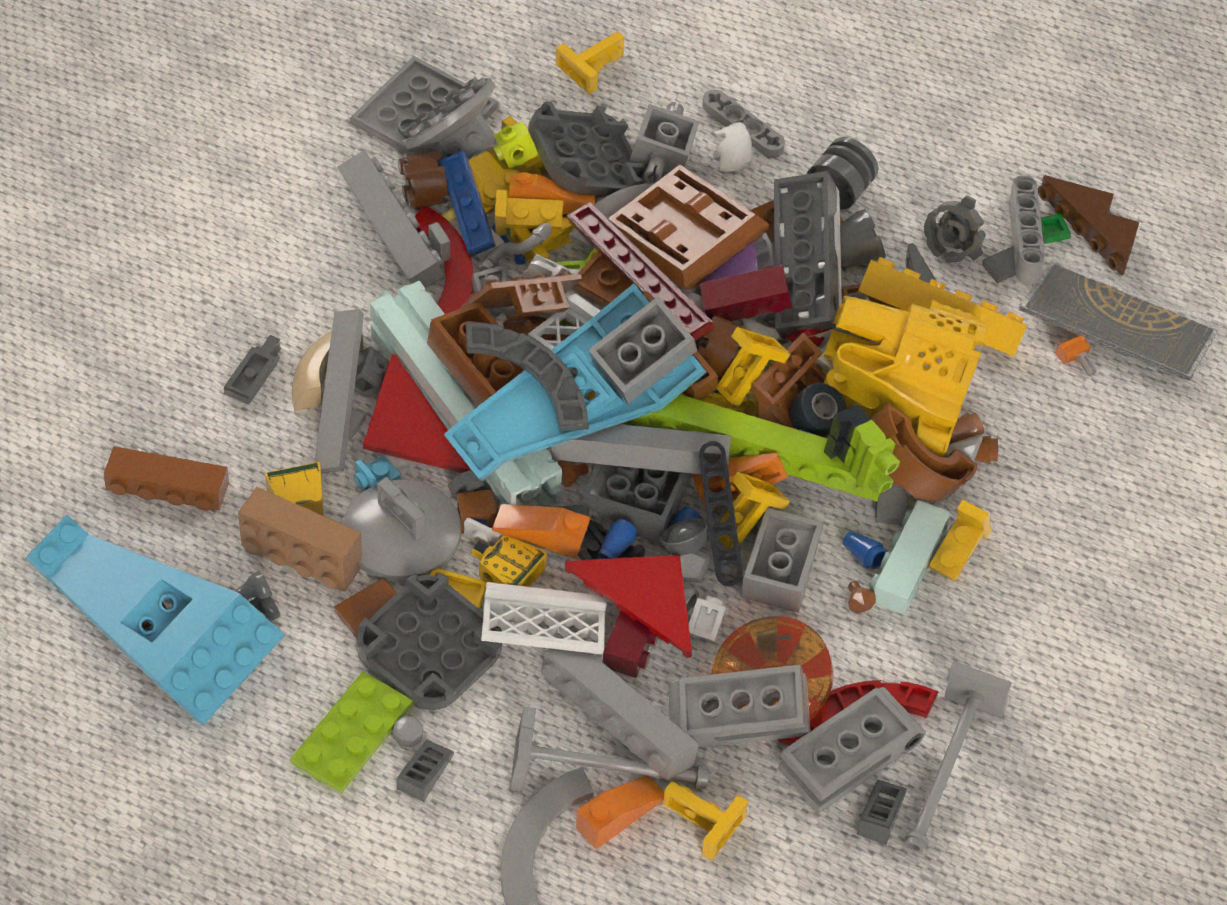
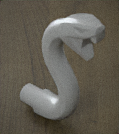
[479,223,551,272]

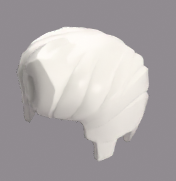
[713,122,752,172]

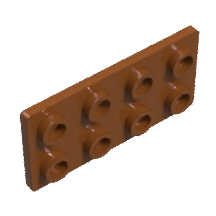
[461,272,583,317]

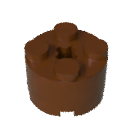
[398,150,448,209]
[697,315,751,380]

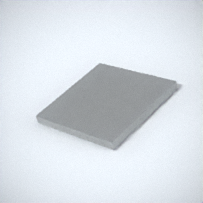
[350,56,499,166]

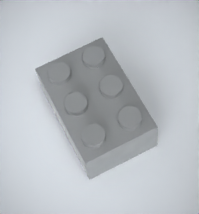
[588,297,697,404]

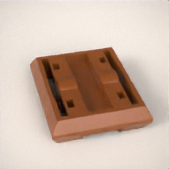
[608,165,769,293]

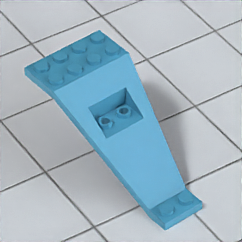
[444,283,706,481]
[25,515,285,725]

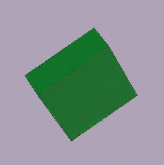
[1041,213,1071,244]

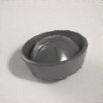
[659,518,709,556]

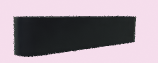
[699,441,743,587]

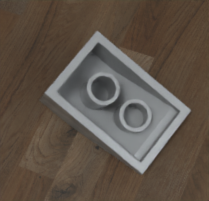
[741,508,824,613]

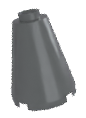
[840,209,886,268]

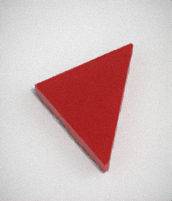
[363,354,471,473]
[565,555,692,658]

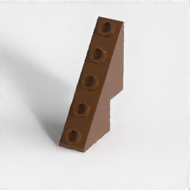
[1038,175,1140,275]

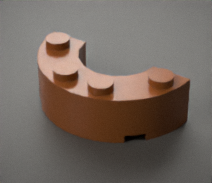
[871,403,977,502]

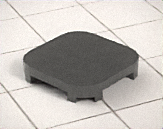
[527,101,648,196]
[356,573,503,710]

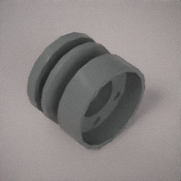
[807,137,879,210]

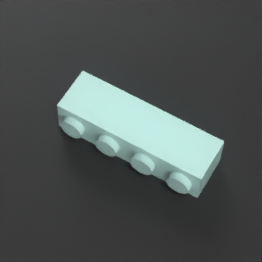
[870,500,951,615]

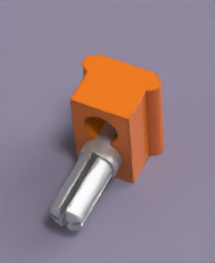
[1055,334,1097,376]

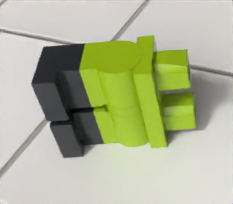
[824,404,900,494]

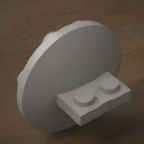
[402,77,497,159]
[343,477,461,581]

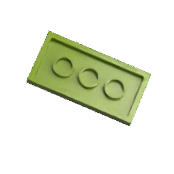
[290,671,413,794]

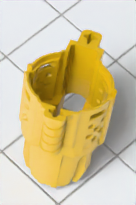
[823,296,987,457]

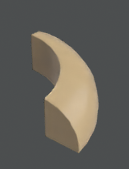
[292,330,363,411]

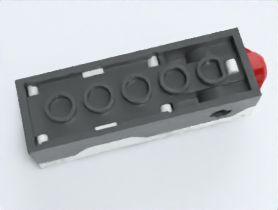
[774,171,842,347]

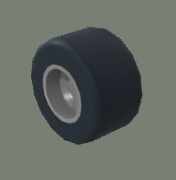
[790,383,847,437]

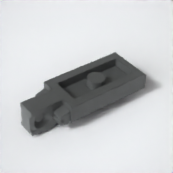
[223,335,281,405]

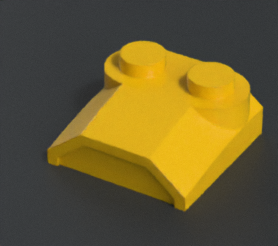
[469,149,520,215]

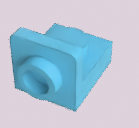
[354,456,401,490]

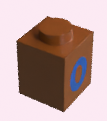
[457,490,501,534]

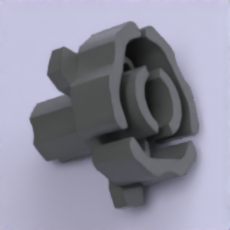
[924,195,986,263]

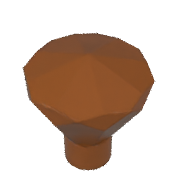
[558,460,589,488]
[848,581,876,613]

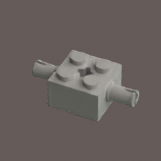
[629,102,700,183]

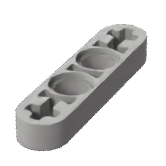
[702,90,785,158]

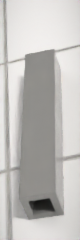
[551,424,731,476]

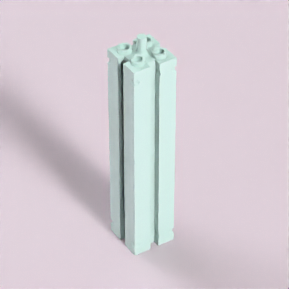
[370,281,562,506]

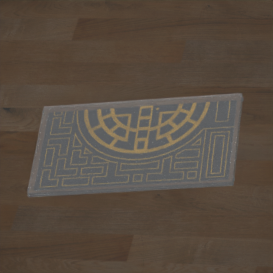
[1019,255,1223,381]

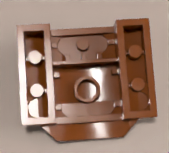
[751,333,828,439]

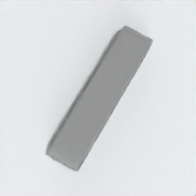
[1009,175,1045,284]

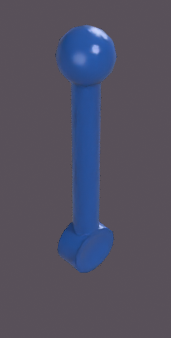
[492,223,526,265]

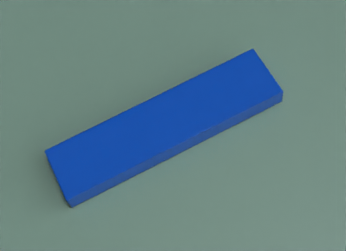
[439,150,496,257]

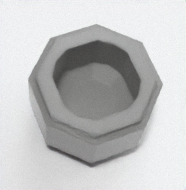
[393,716,423,747]

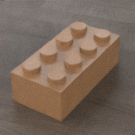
[238,487,362,591]

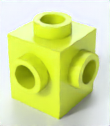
[493,121,539,169]

